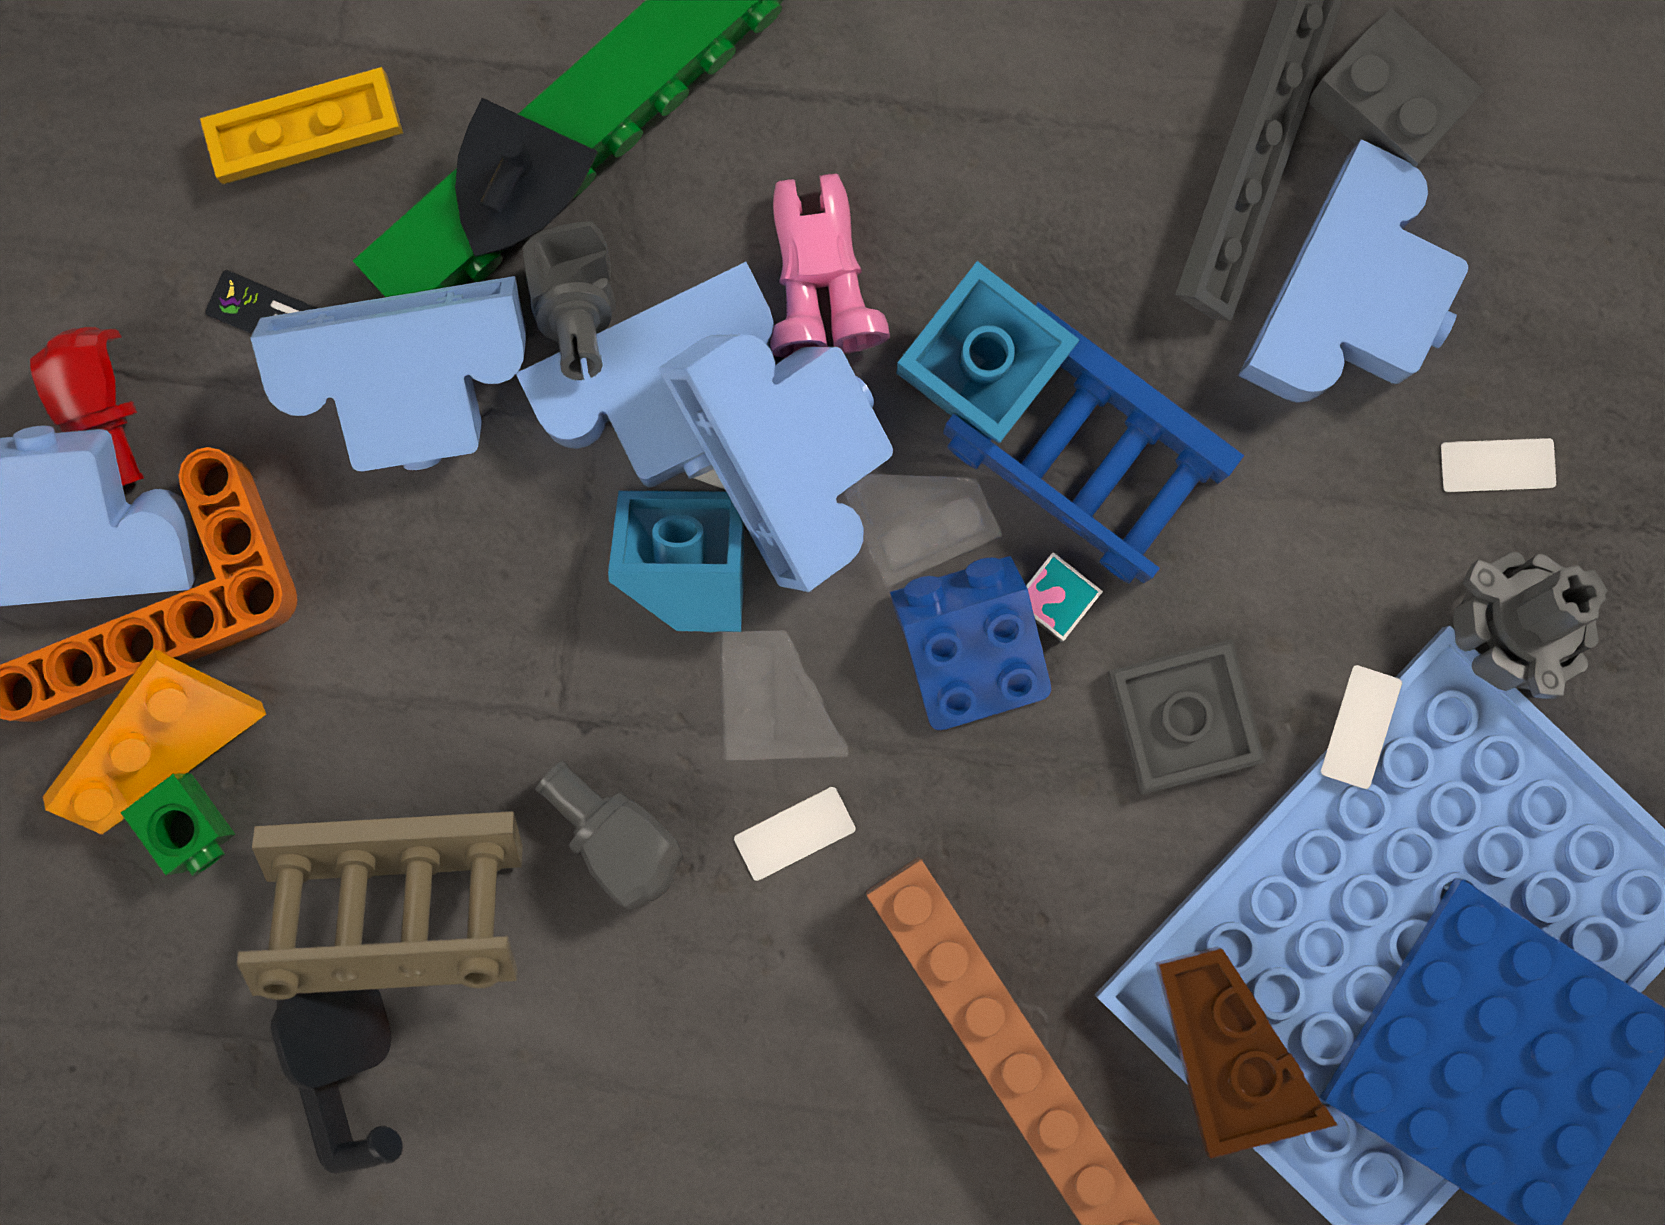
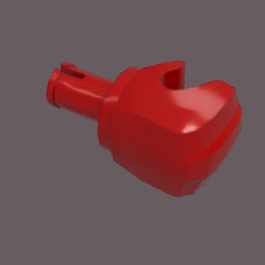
[30,327,144,486]

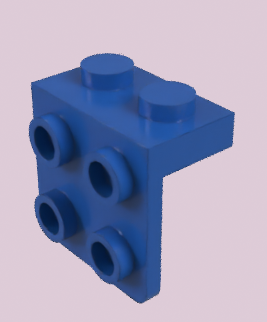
[890,556,1051,730]

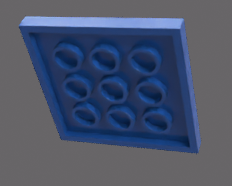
[1319,878,1665,1225]

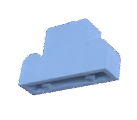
[1238,139,1468,403]
[516,262,774,487]
[251,276,526,471]
[658,334,893,592]
[0,426,204,606]

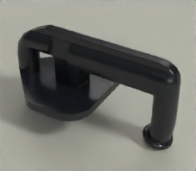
[271,989,403,1174]

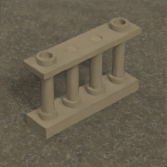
[237,811,523,1000]

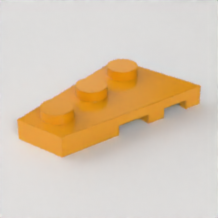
[43,648,266,835]

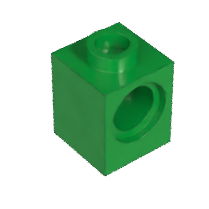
[120,773,236,877]

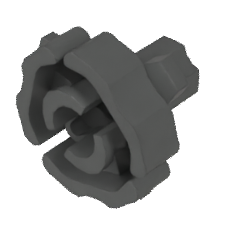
[1453,551,1608,699]

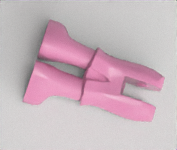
[770,174,890,358]

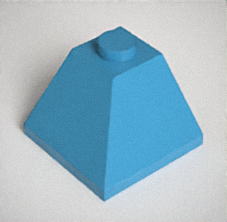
[896,261,1080,444]
[608,491,744,633]

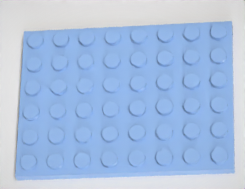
[1095,626,1665,1225]

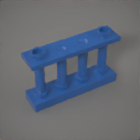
[943,302,1244,584]

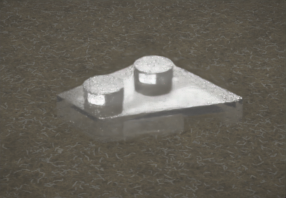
[842,474,1002,589]
[719,630,848,761]

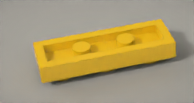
[200,67,403,184]

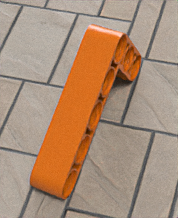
[0,447,298,722]

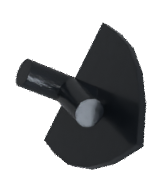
[455,98,598,258]

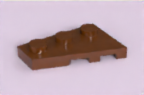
[1155,946,1338,1159]

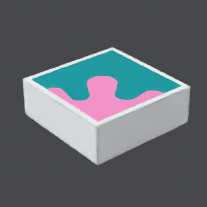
[1026,552,1103,642]

